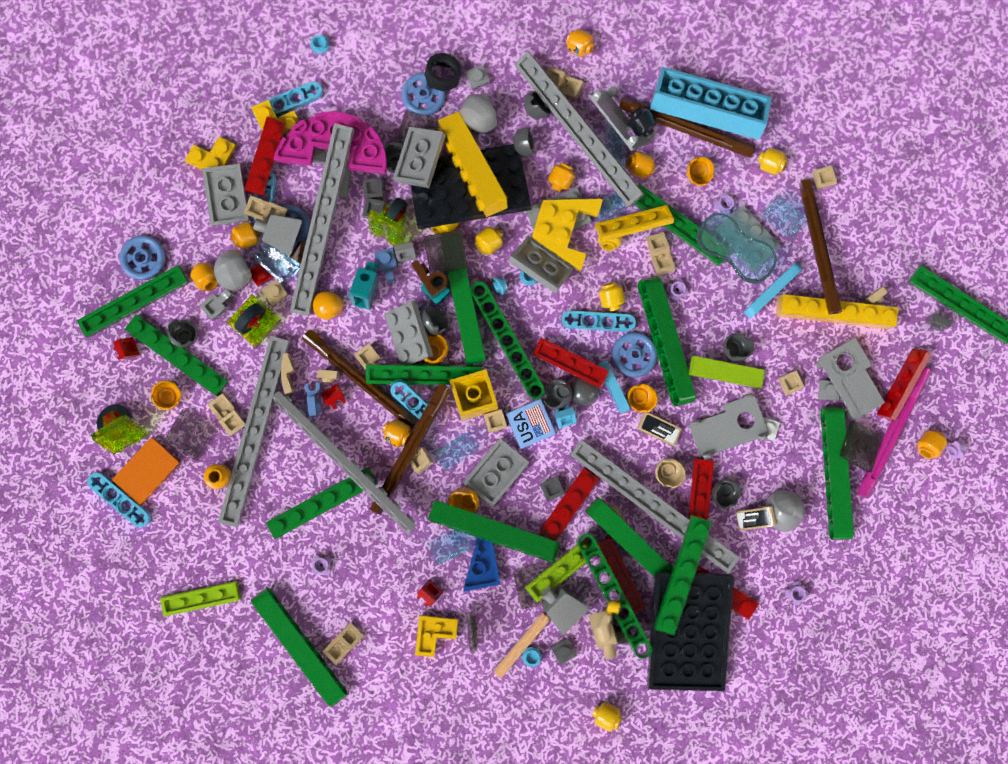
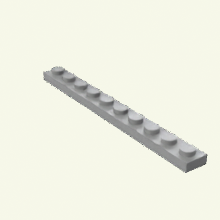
[514,51,644,207]
[290,123,354,316]
[218,336,290,527]
[273,391,416,535]
[570,440,740,574]

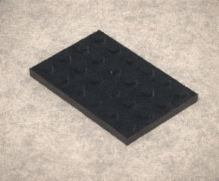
[411,144,532,230]
[647,571,734,691]

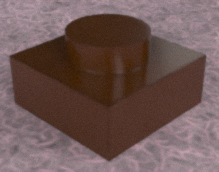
[289,241,306,265]

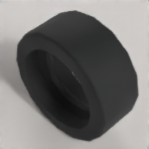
[425,53,462,91]

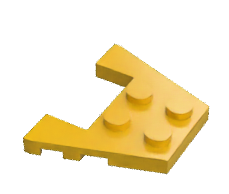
[532,199,603,271]

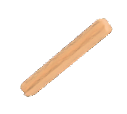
[494,613,550,678]

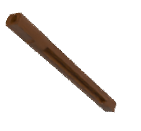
[619,96,755,158]
[799,179,842,315]
[302,329,419,430]
[370,383,452,514]

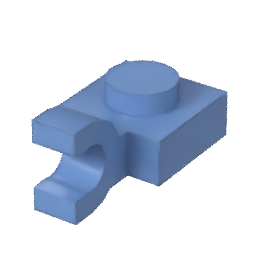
[374,248,398,283]
[304,382,322,417]

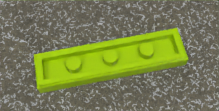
[689,356,765,389]
[524,538,596,603]
[160,581,241,617]

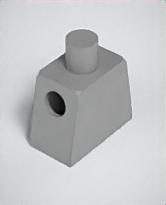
[253,215,302,256]
[541,586,589,636]

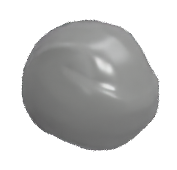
[460,94,498,133]
[214,249,252,291]
[764,490,805,532]

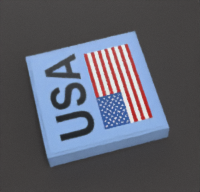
[506,399,556,449]

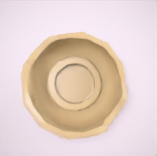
[655,458,686,488]

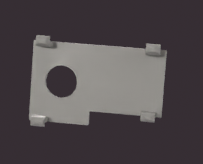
[588,86,655,151]
[815,337,885,420]
[689,393,769,460]

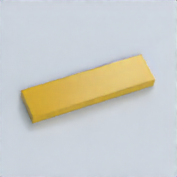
[595,205,674,242]

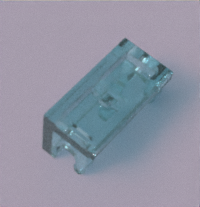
[605,125,626,167]
[760,196,807,239]
[253,244,300,283]
[434,432,478,471]

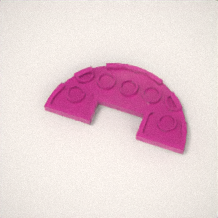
[274,111,387,175]

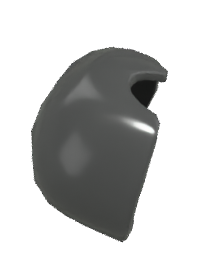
[524,91,551,120]
[513,127,535,157]
[384,142,403,173]
[420,306,448,335]
[167,319,198,348]
[723,333,755,362]
[570,377,599,407]
[544,379,572,409]
[711,478,741,510]

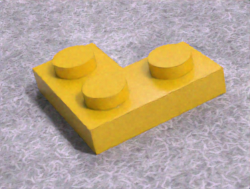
[251,99,299,137]
[184,136,237,170]
[415,615,458,657]

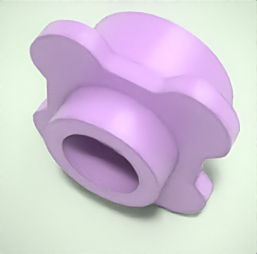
[472,133,491,151]
[714,193,736,215]
[666,279,689,301]
[947,440,966,460]
[311,555,332,575]
[785,582,809,605]

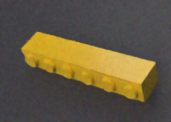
[437,111,507,217]
[776,294,898,329]

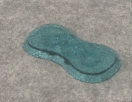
[696,213,777,284]

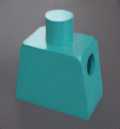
[349,262,379,310]

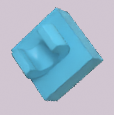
[554,405,577,429]

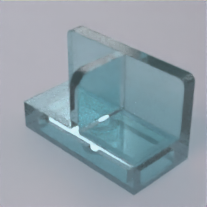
[592,192,628,223]
[428,530,473,566]

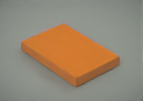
[112,437,181,506]

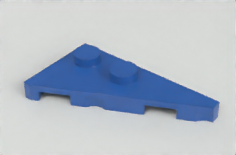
[463,517,501,592]

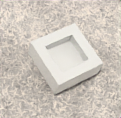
[763,417,780,441]

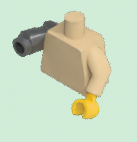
[588,601,632,660]

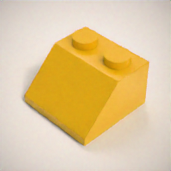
[449,369,498,422]

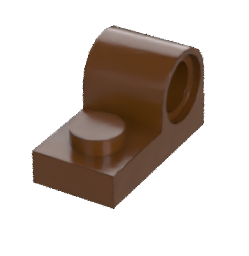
[411,259,448,299]

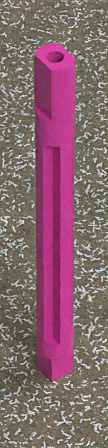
[857,367,931,499]

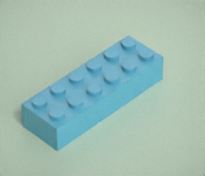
[650,67,772,140]

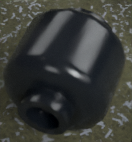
[628,107,656,137]

